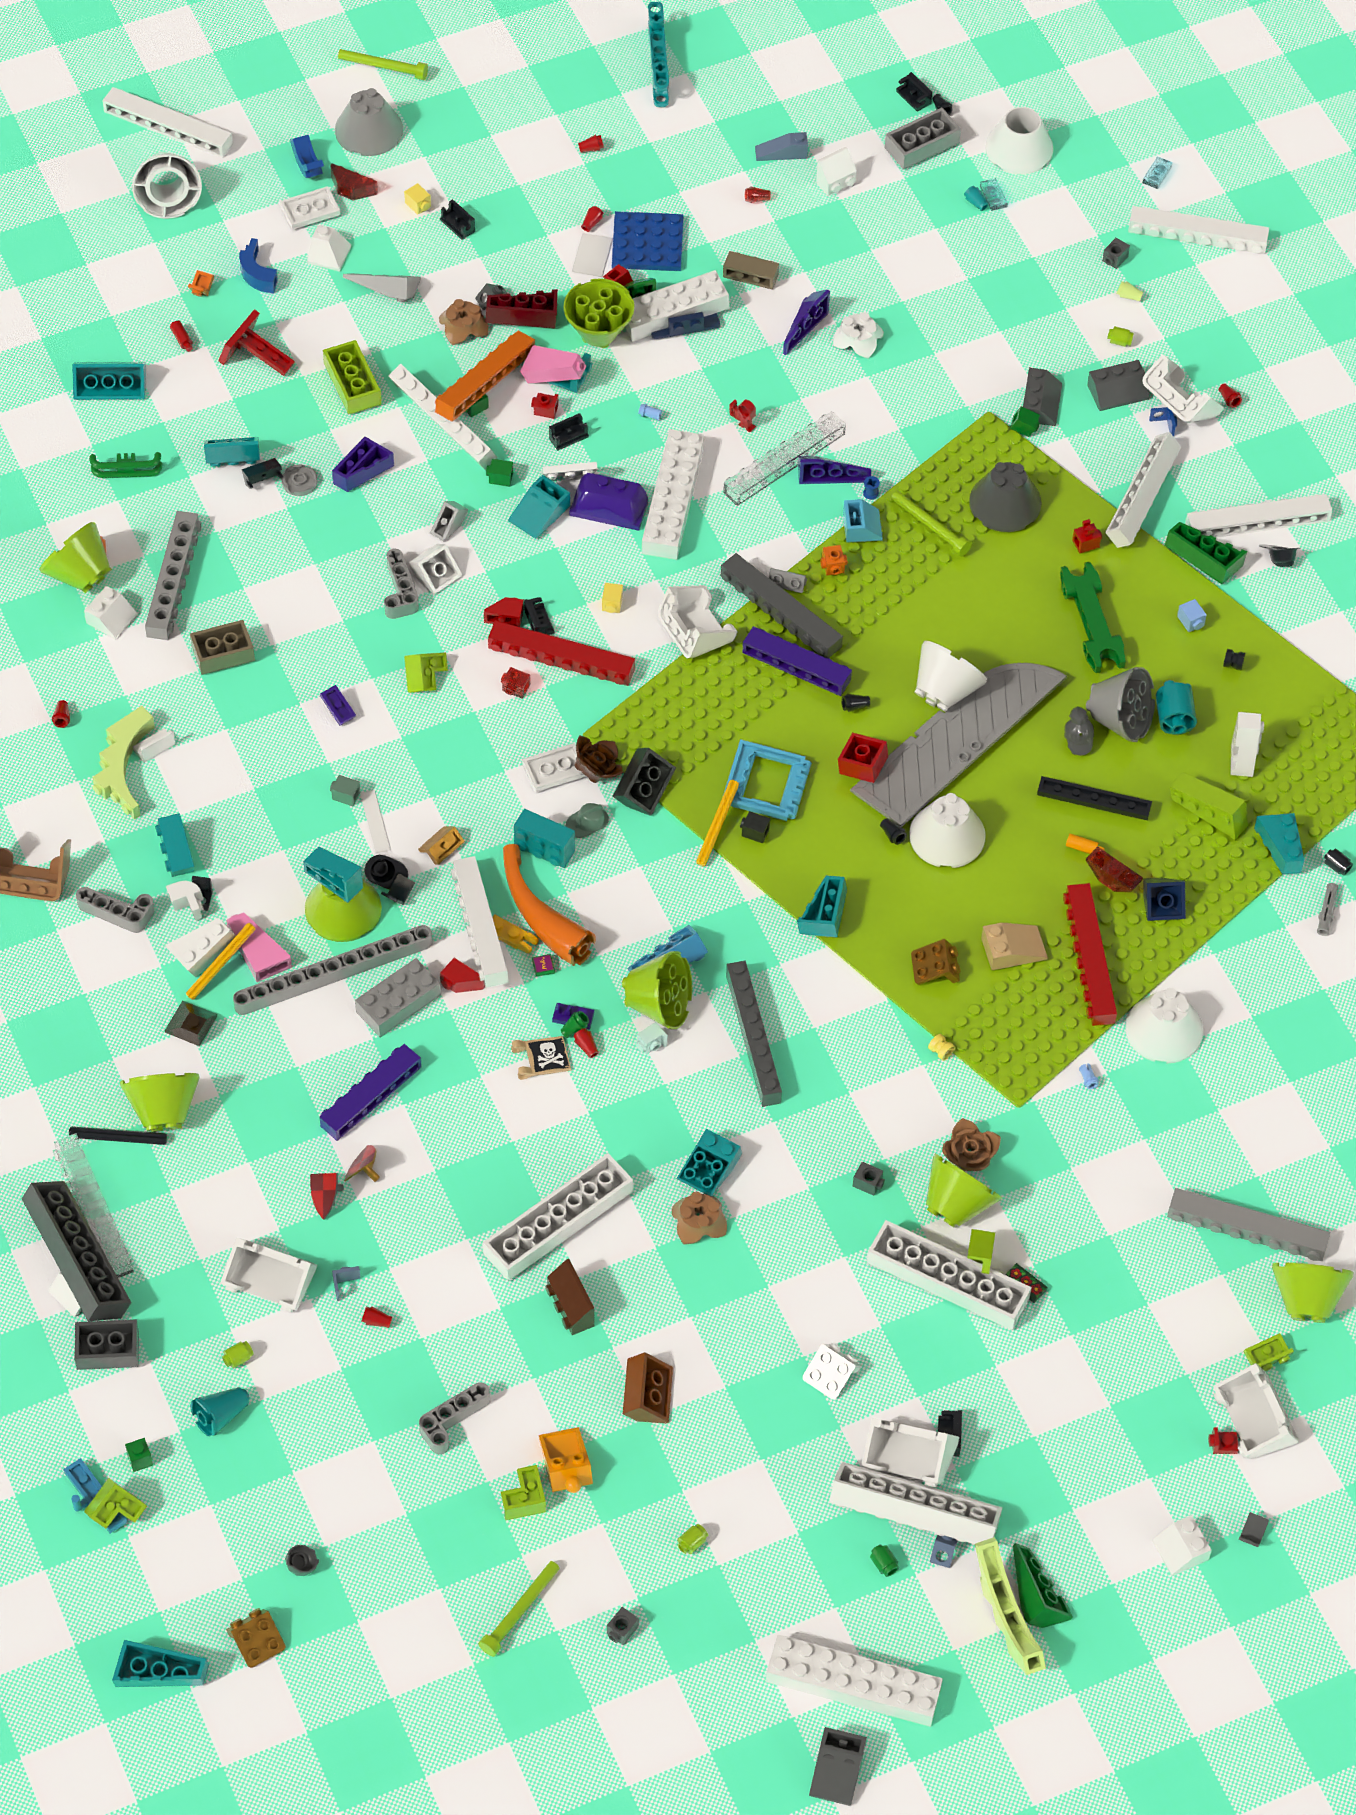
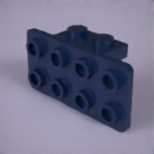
[651,312,720,340]

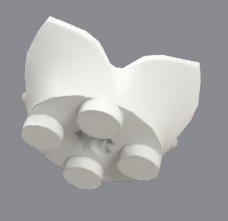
[833,312,884,359]

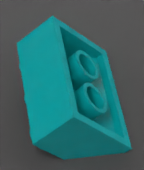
[204,437,260,466]

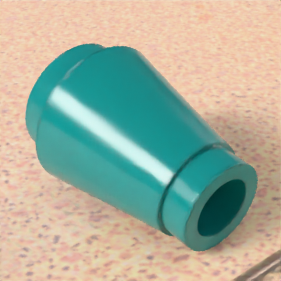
[964,186,989,211]

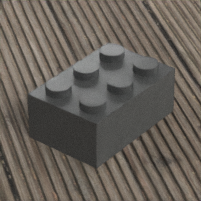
[74,1319,139,1370]

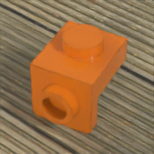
[188,270,215,297]

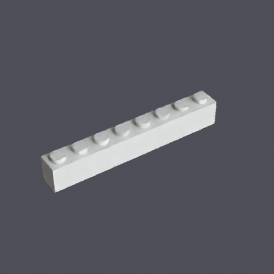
[103,87,233,158]
[1128,206,1269,254]
[388,364,498,470]
[1105,432,1181,548]
[1185,494,1332,538]
[450,856,509,988]

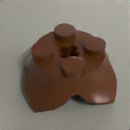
[574,735,623,783]

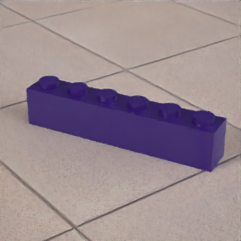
[742,626,852,696]
[319,1043,421,1141]

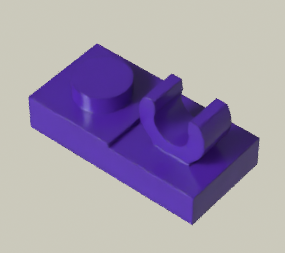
[320,685,356,726]
[552,1003,594,1030]

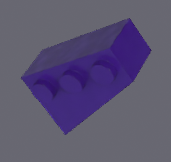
[332,436,394,492]

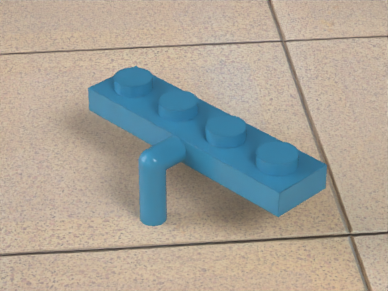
[63,1458,127,1534]

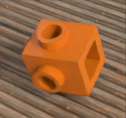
[820,545,848,576]

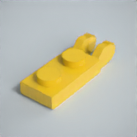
[492,914,539,954]

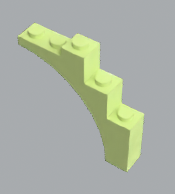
[92,706,155,819]
[975,1537,1046,1675]

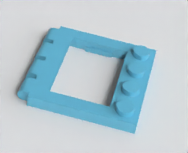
[723,739,812,821]

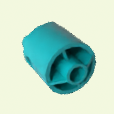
[1156,680,1197,735]

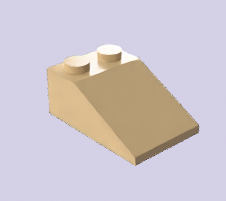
[981,923,1048,970]

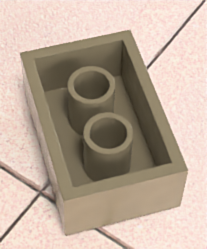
[190,620,255,675]

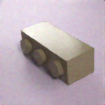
[723,251,779,290]

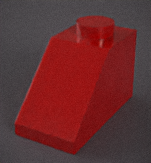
[484,597,524,627]
[440,957,485,993]

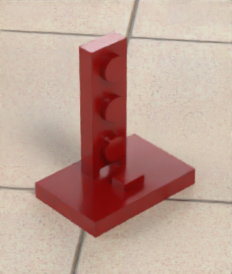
[218,309,295,376]

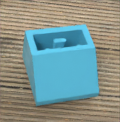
[843,499,883,542]

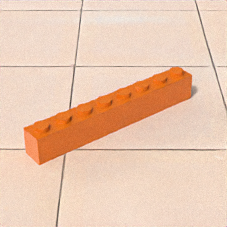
[435,330,535,422]

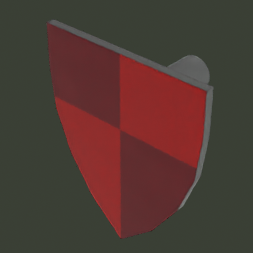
[310,1173,344,1220]

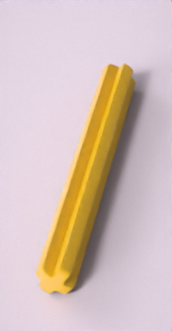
[696,780,739,867]
[186,923,256,1000]

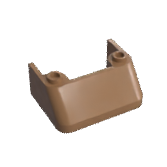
[0,829,72,901]

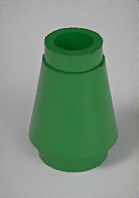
[561,1011,589,1038]

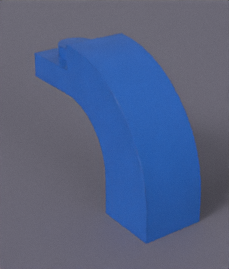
[290,134,324,178]
[239,238,278,294]

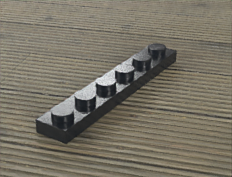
[1037,776,1152,821]

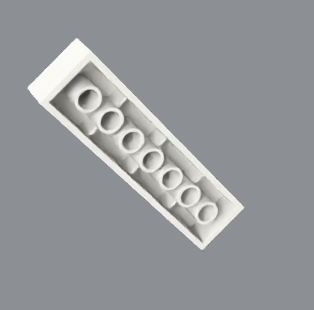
[642,429,704,560]
[483,1153,633,1281]
[867,1220,1032,1330]
[829,1462,1003,1544]
[766,1634,943,1727]

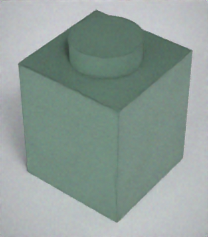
[330,775,360,807]

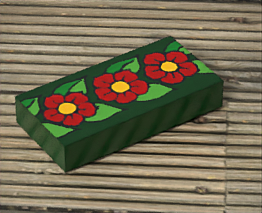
[1005,1263,1048,1303]

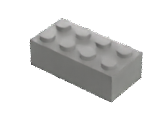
[884,108,961,170]
[355,958,441,1037]

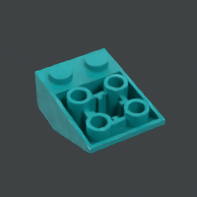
[508,475,571,539]
[676,1129,742,1197]

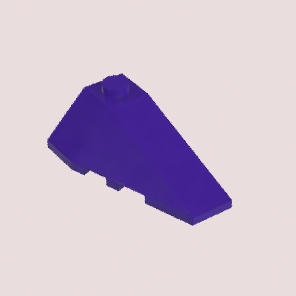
[798,455,872,484]

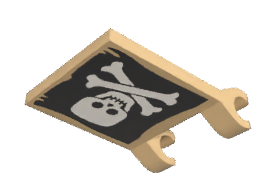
[511,1036,571,1080]

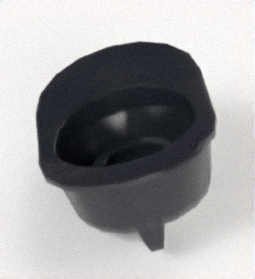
[1259,544,1301,567]
[364,854,409,890]

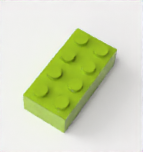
[323,340,381,415]

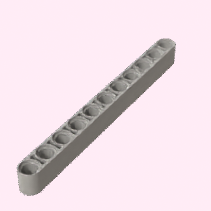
[233,925,432,1015]

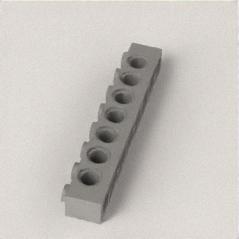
[145,511,202,640]

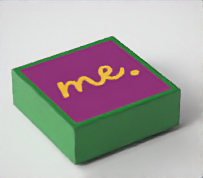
[532,954,555,977]

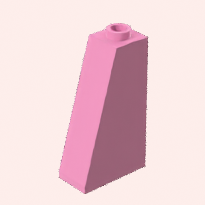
[520,345,586,384]
[226,912,292,982]

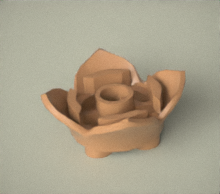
[439,299,488,345]
[942,1118,1001,1172]
[672,1192,727,1244]

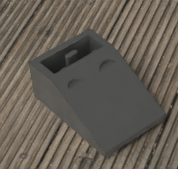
[809,1727,867,1806]

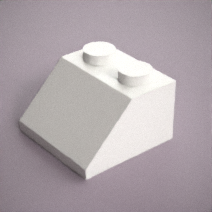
[816,146,857,196]
[408,544,463,594]
[84,586,138,640]
[1152,1515,1212,1576]

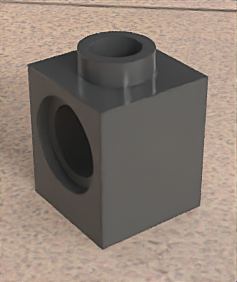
[1102,237,1130,269]
[852,1162,885,1196]
[607,1607,639,1646]

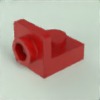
[1208,1427,1239,1454]

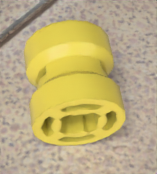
[928,1034,956,1061]

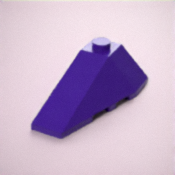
[783,289,830,356]

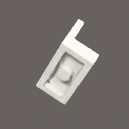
[133,728,175,763]
[49,1272,81,1316]

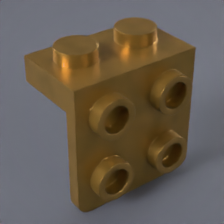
[911,939,961,985]
[226,1608,286,1668]

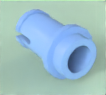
[638,403,662,421]
[1079,1063,1099,1089]

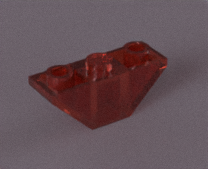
[330,163,378,201]
[1086,846,1143,892]

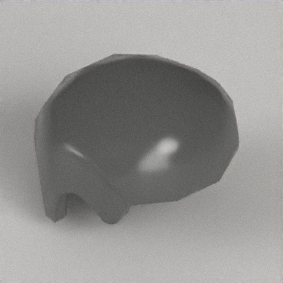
[285,1545,319,1576]

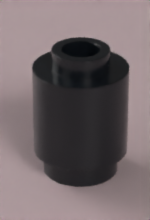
[1324,848,1353,876]

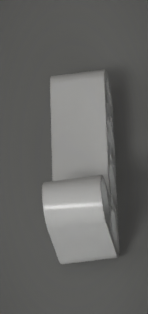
[384,548,419,619]
[76,887,155,933]
[419,1382,490,1455]

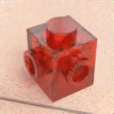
[501,667,531,699]

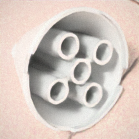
[914,641,987,712]
[910,793,985,868]
[1125,987,1203,1064]

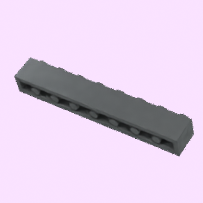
[720,553,843,658]
[726,960,782,1107]

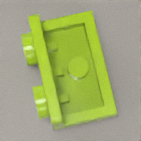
[1243,1333,1294,1372]

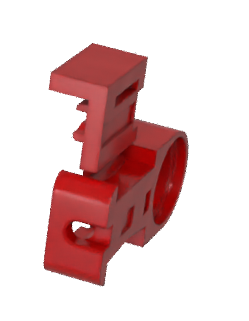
[729,399,756,432]

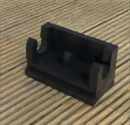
[896,72,933,112]
[440,199,475,240]
[549,413,589,451]
[241,458,284,489]
[524,597,555,635]
[938,1410,962,1457]

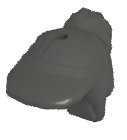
[1064,706,1094,756]

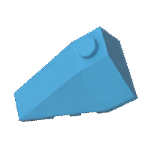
[627,925,708,972]

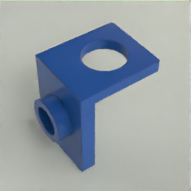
[1149,407,1177,436]

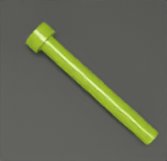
[338,49,428,80]
[891,491,972,557]
[478,1561,560,1657]

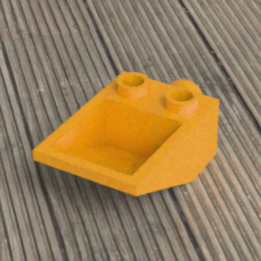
[538,1427,593,1493]

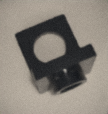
[381,874,415,905]
[189,876,213,911]

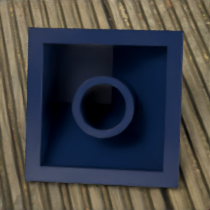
[1143,878,1186,921]

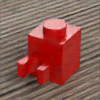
[1072,519,1102,554]

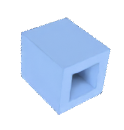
[1177,599,1206,632]

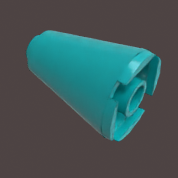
[190,1387,250,1436]

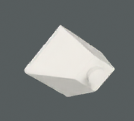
[307,225,352,272]

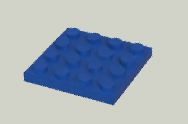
[612,211,684,271]

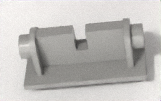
[769,568,807,593]

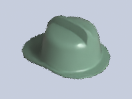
[566,803,609,838]

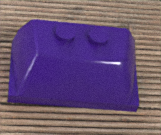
[569,473,648,531]

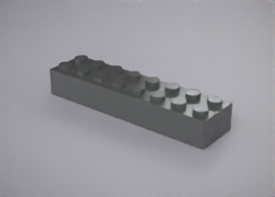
[21,1181,132,1321]

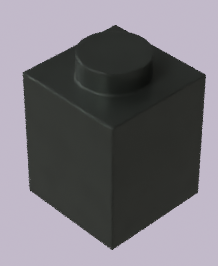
[740,811,770,843]

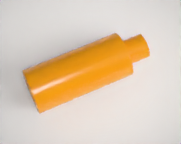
[1066,833,1105,856]

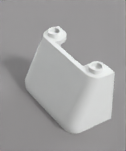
[1142,354,1224,423]
[658,585,737,658]
[220,1237,318,1313]
[1213,1363,1299,1459]
[862,1417,959,1487]

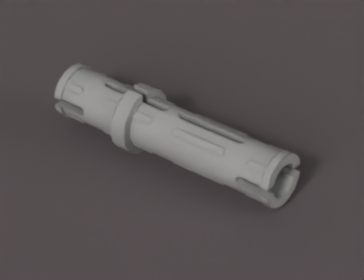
[1317,883,1339,936]

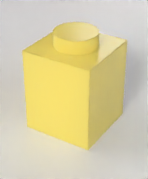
[404,183,431,215]
[602,583,623,613]

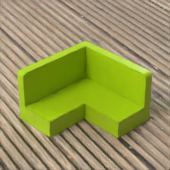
[404,652,448,693]
[967,1229,996,1274]
[501,1465,546,1520]
[84,1478,147,1529]

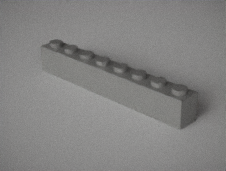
[1167,1188,1331,1261]

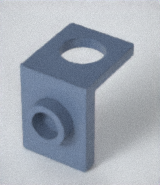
[332,1266,361,1301]
[930,1535,958,1568]

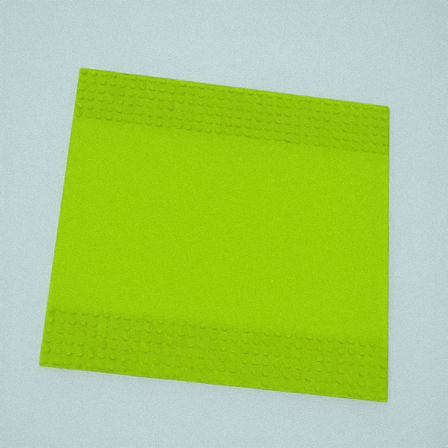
[583,412,1356,1108]

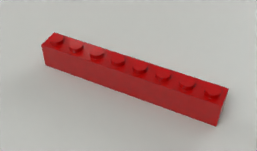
[488,621,635,686]
[1063,883,1117,1026]

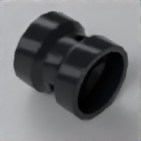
[1223,649,1245,671]

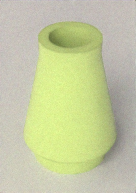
[1116,281,1143,301]

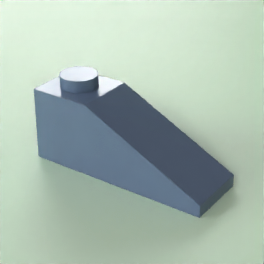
[755,132,808,161]

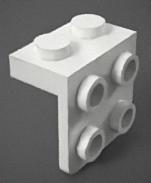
[803,1343,862,1399]

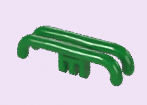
[89,452,163,478]

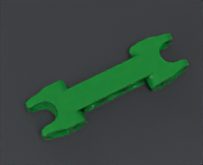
[1060,562,1126,673]

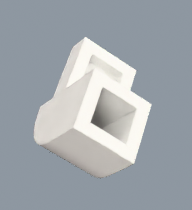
[166,881,204,921]

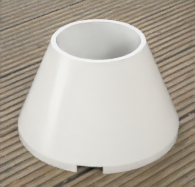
[985,107,1053,175]
[132,152,202,219]

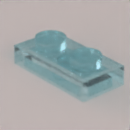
[1142,156,1173,189]
[980,178,1008,211]

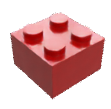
[838,732,888,783]

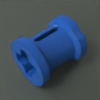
[863,476,880,500]

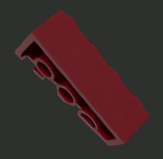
[485,289,558,328]

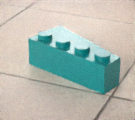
[112,1640,209,1687]

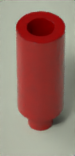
[170,320,193,352]

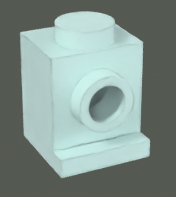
[636,1022,668,1054]

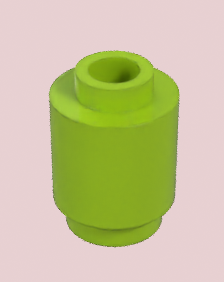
[1107,326,1134,347]
[222,1341,254,1369]
[677,1524,708,1554]

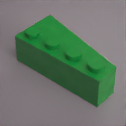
[1164,522,1248,584]

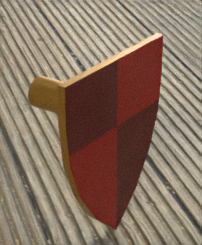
[344,1145,380,1182]

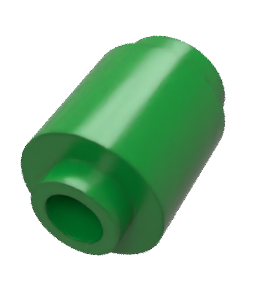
[870,1544,900,1577]

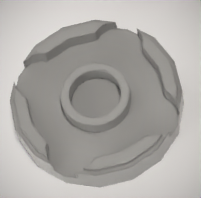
[281,464,318,496]

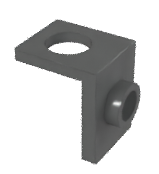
[475,283,507,310]
[1238,1512,1269,1547]

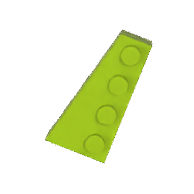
[1170,772,1248,840]

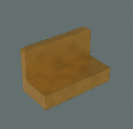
[418,826,465,865]

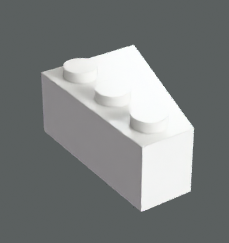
[1230,712,1264,777]
[165,918,236,977]

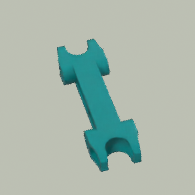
[648,1,669,107]

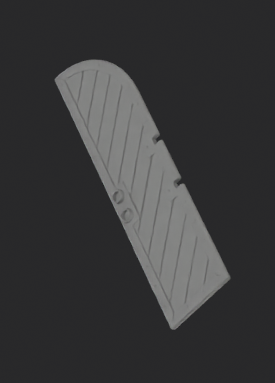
[850,663,1067,827]

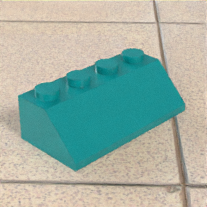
[72,362,146,400]

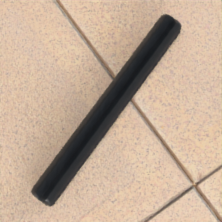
[69,1126,167,1145]

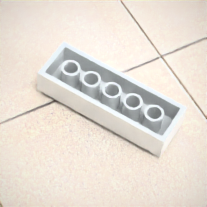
[625,270,730,342]

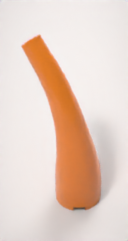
[503,844,596,966]

